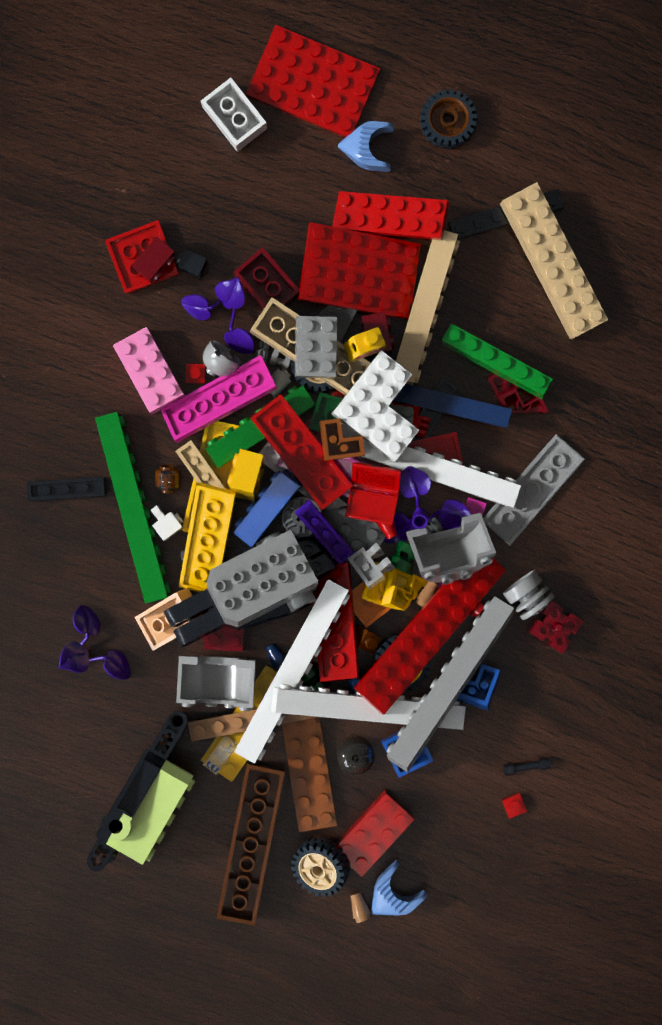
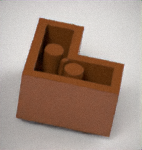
[320,418,365,461]

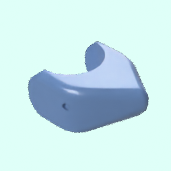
[338,121,394,172]
[371,860,428,916]

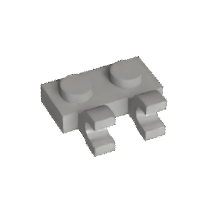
[347,543,395,589]

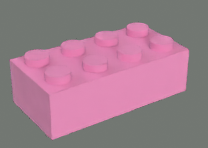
[113,327,185,415]

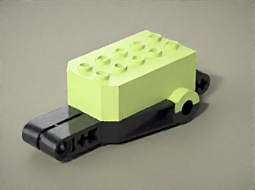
[87,711,195,871]

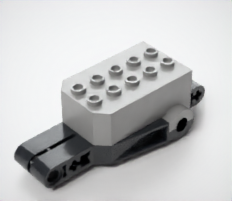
[164,530,337,647]

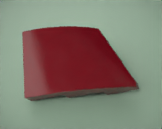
[486,360,549,414]

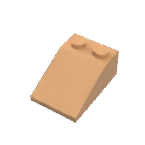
[135,588,203,651]

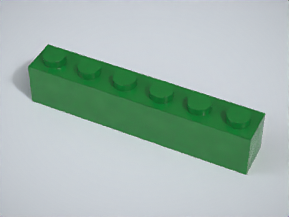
[442,323,553,400]
[205,385,315,468]

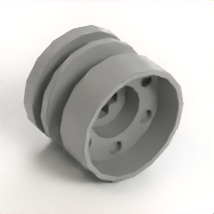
[503,569,555,620]

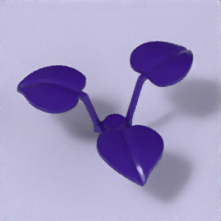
[181,277,255,354]
[384,466,471,543]
[59,605,130,680]

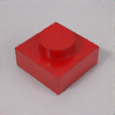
[186,364,206,384]
[502,793,527,819]

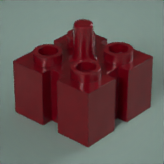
[527,600,584,654]

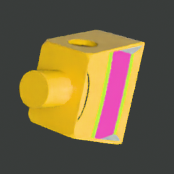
[343,327,386,363]

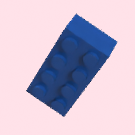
[233,469,302,547]

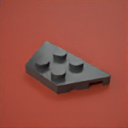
[322,506,385,553]

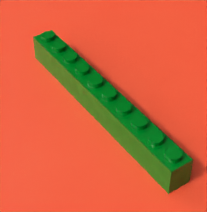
[95,412,171,604]

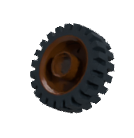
[420,89,477,149]

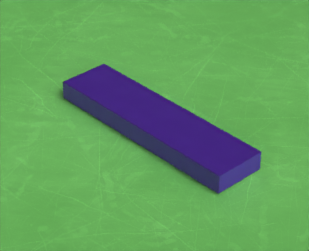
[295,500,355,565]

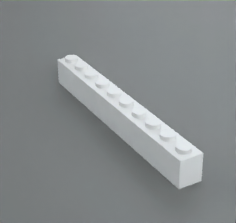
[341,423,521,508]
[234,579,350,763]
[271,684,466,730]

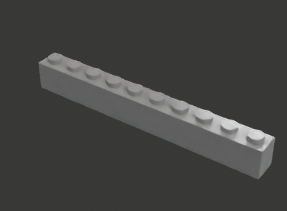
[387,596,514,772]

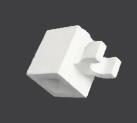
[151,506,184,541]

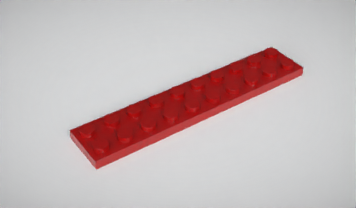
[354,558,506,715]

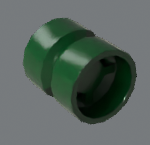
[390,540,416,575]
[300,661,331,691]

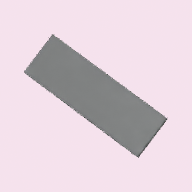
[483,434,585,546]

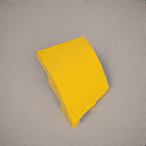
[362,562,428,611]

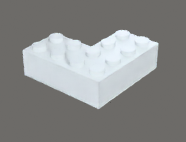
[332,350,419,462]

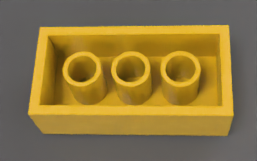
[227,449,265,502]

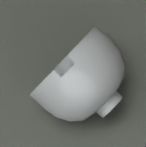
[203,340,242,377]

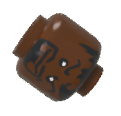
[155,464,180,493]

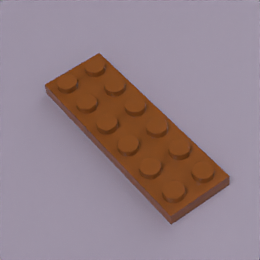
[282,717,337,832]

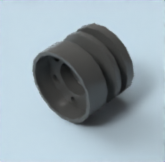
[281,497,322,541]

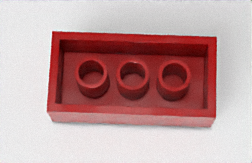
[336,790,414,877]

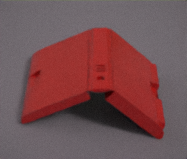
[345,462,401,525]

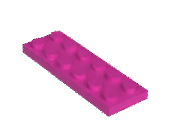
[160,355,278,443]

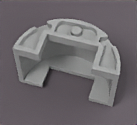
[406,513,496,584]
[176,655,256,711]

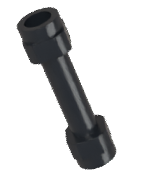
[503,757,551,776]

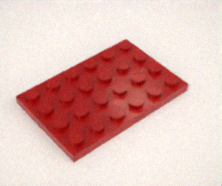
[246,25,380,138]
[298,222,421,320]

